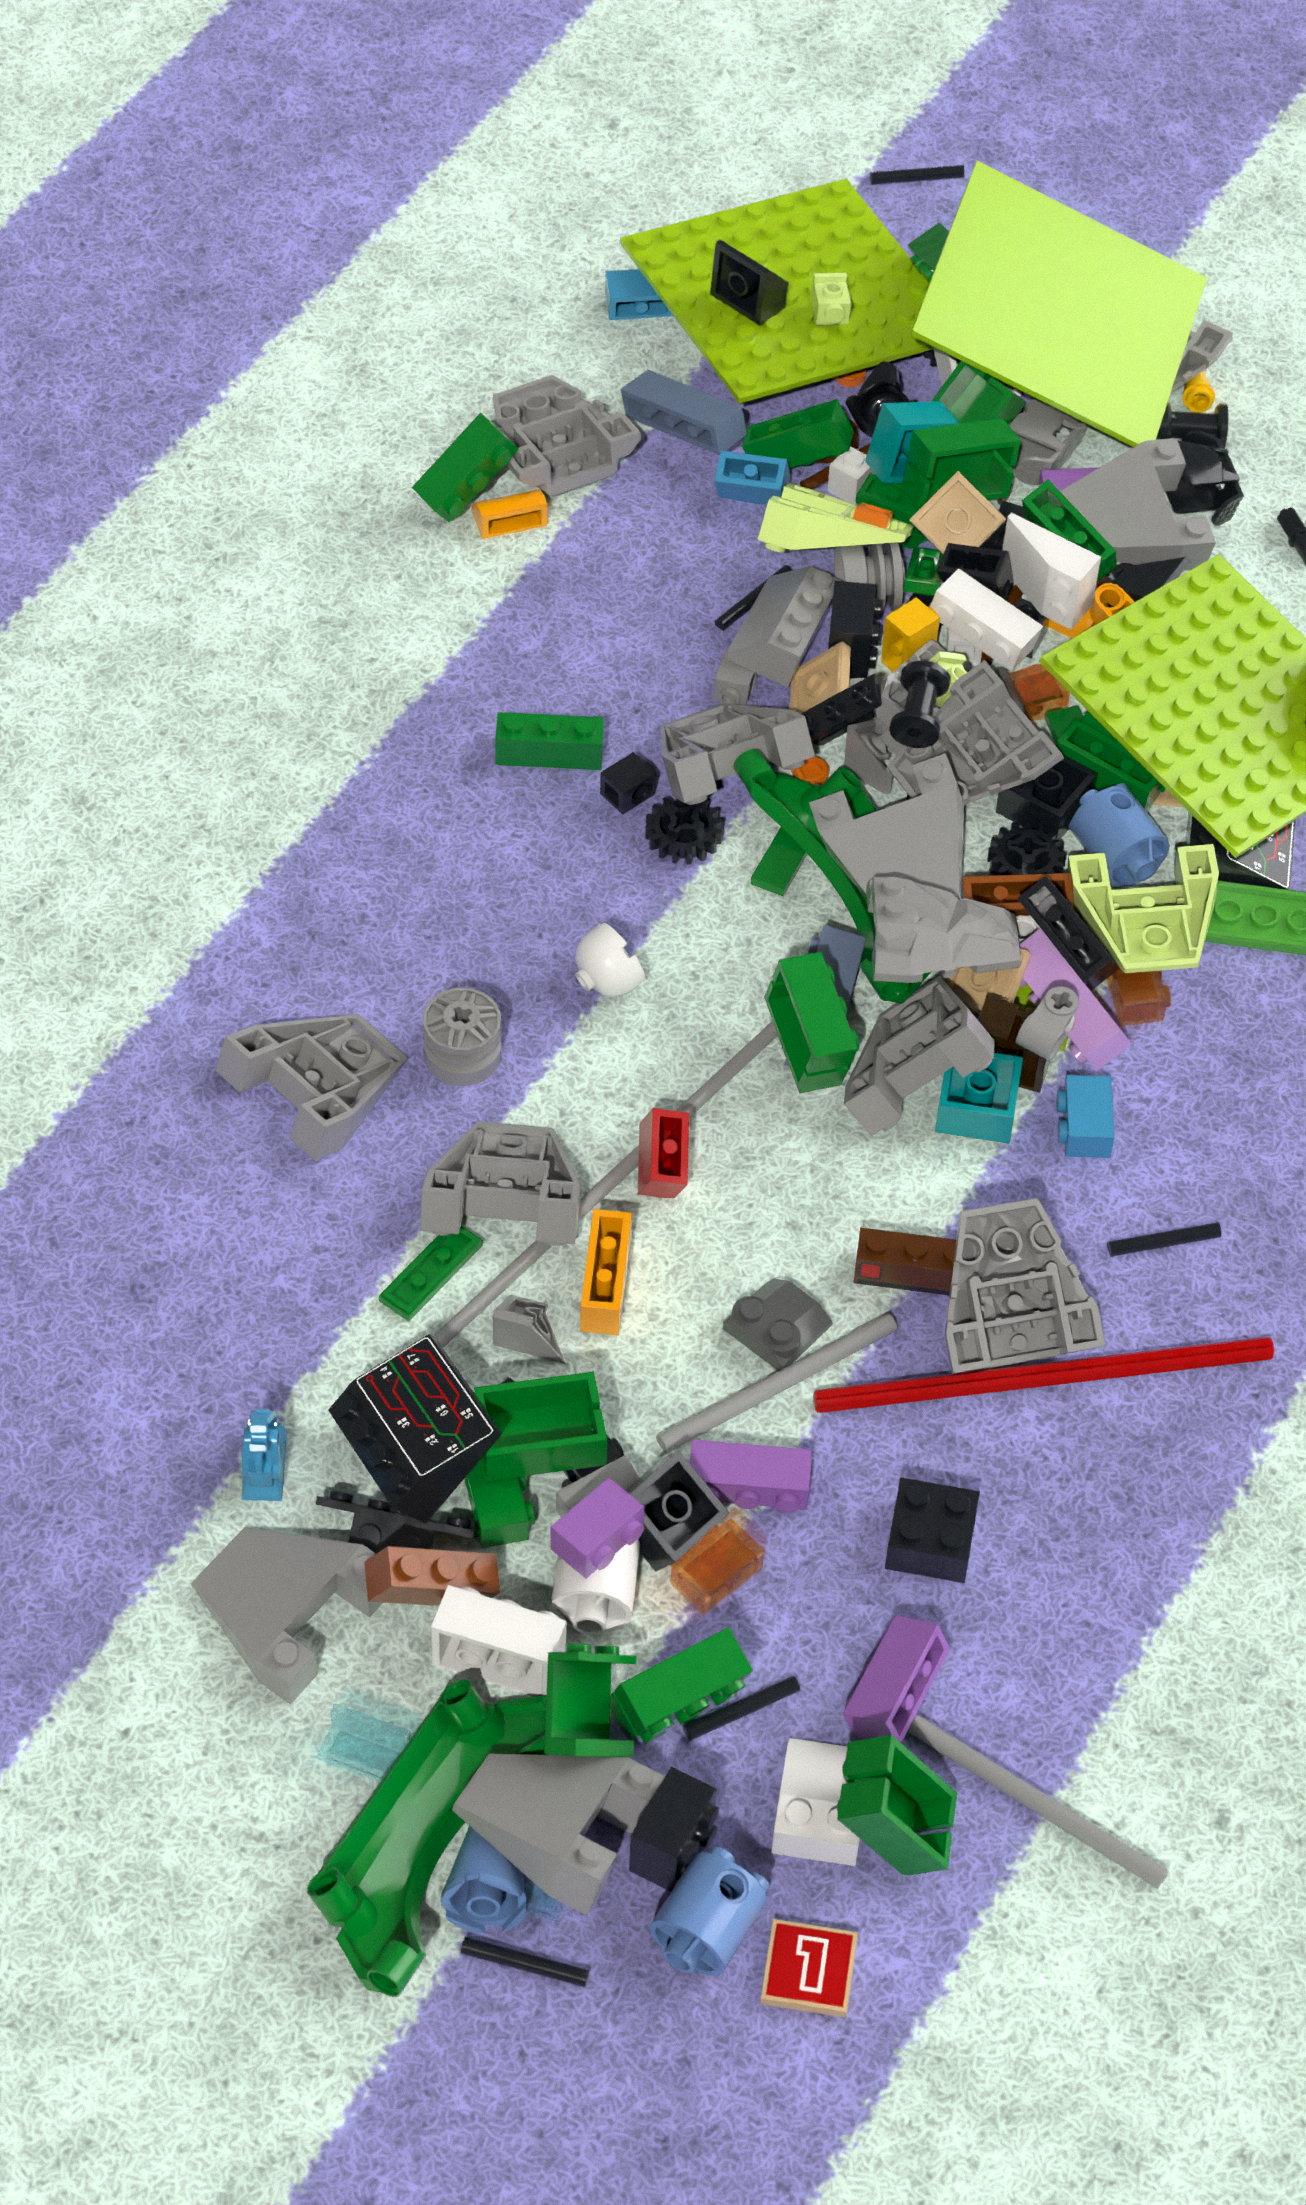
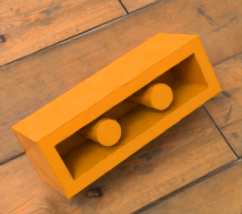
[580,1209,632,1336]

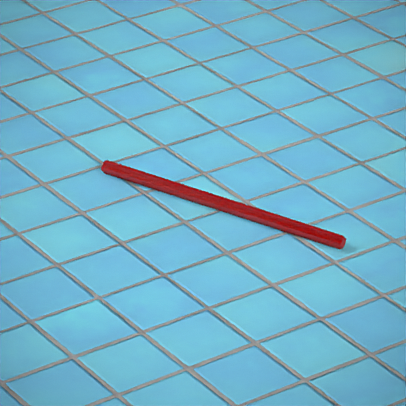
[813,1337,1275,1413]

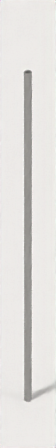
[433,955,862,1348]

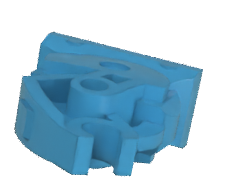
[242,1409,287,1501]

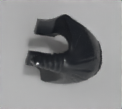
[845,361,918,438]

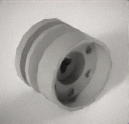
[834,542,905,612]
[423,987,501,1086]

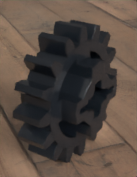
[645,797,723,865]
[987,822,1067,876]

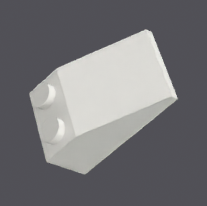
[1003,513,1101,630]
[771,1738,860,1866]

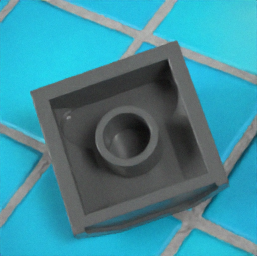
[723,1278,833,1371]

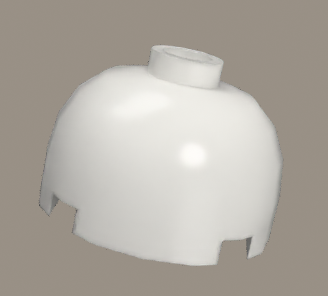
[575,923,646,997]

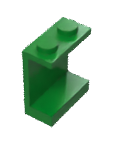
[545,1644,636,1758]

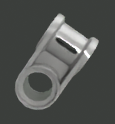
[1016,987,1079,1061]

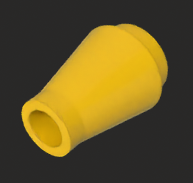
[1182,370,1215,413]

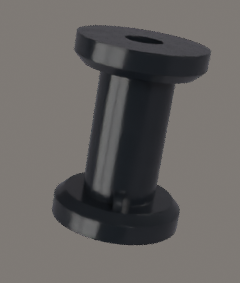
[1156,403,1229,448]
[889,661,951,748]

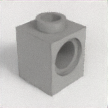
[713,649,758,705]

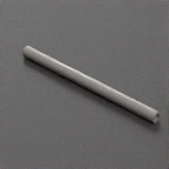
[656,1313,897,1453]
[907,1715,1169,1889]

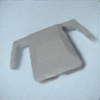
[1009,397,1088,485]

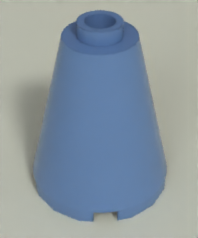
[441,1825,527,1933]

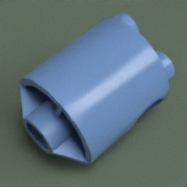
[1069,783,1170,887]
[649,1846,770,1976]

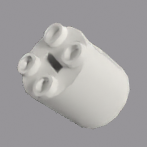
[550,1540,640,1635]

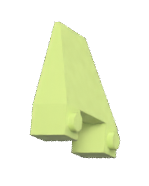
[757,483,914,553]
[1067,844,1219,973]

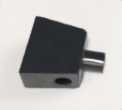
[936,543,1014,601]

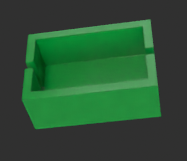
[931,361,1027,425]
[901,418,1021,510]
[764,952,859,1094]
[474,1371,607,1481]
[610,1627,753,1744]
[837,1735,957,1875]

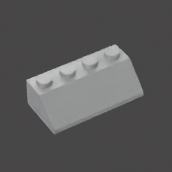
[724,566,842,687]

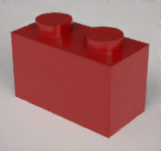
[637,1108,689,1198]

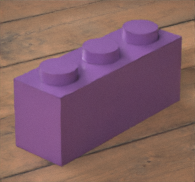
[690,1439,812,1513]
[843,1615,950,1743]

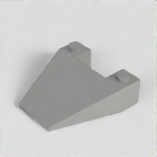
[1060,438,1216,571]
[660,703,815,805]
[809,753,964,899]
[844,976,994,1136]
[215,1014,408,1161]
[420,1121,580,1246]
[191,1527,383,1705]
[452,1754,665,1915]

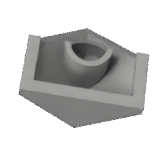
[844,719,893,794]
[493,1295,566,1364]

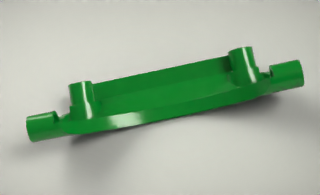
[733,749,931,1004]
[307,1679,546,1997]

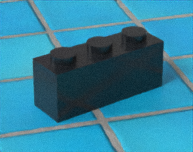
[1017,876,1120,991]

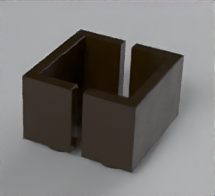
[978,997,1050,1093]

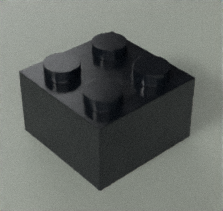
[828,581,882,679]
[996,754,1098,842]
[625,1450,729,1572]
[885,1477,980,1583]
[629,1766,720,1892]

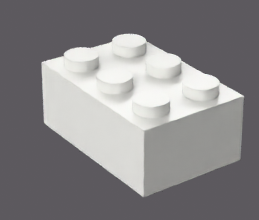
[431,1585,566,1696]

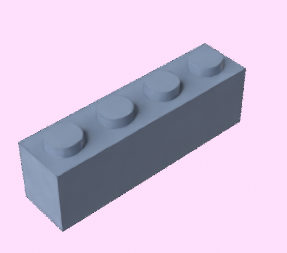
[620,370,747,455]
[781,925,866,1066]

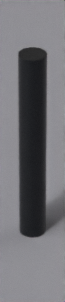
[869,165,965,185]
[715,565,792,631]
[1107,1222,1222,1257]
[682,1676,800,1741]
[460,1937,590,1987]

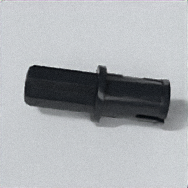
[1277,507,1306,566]

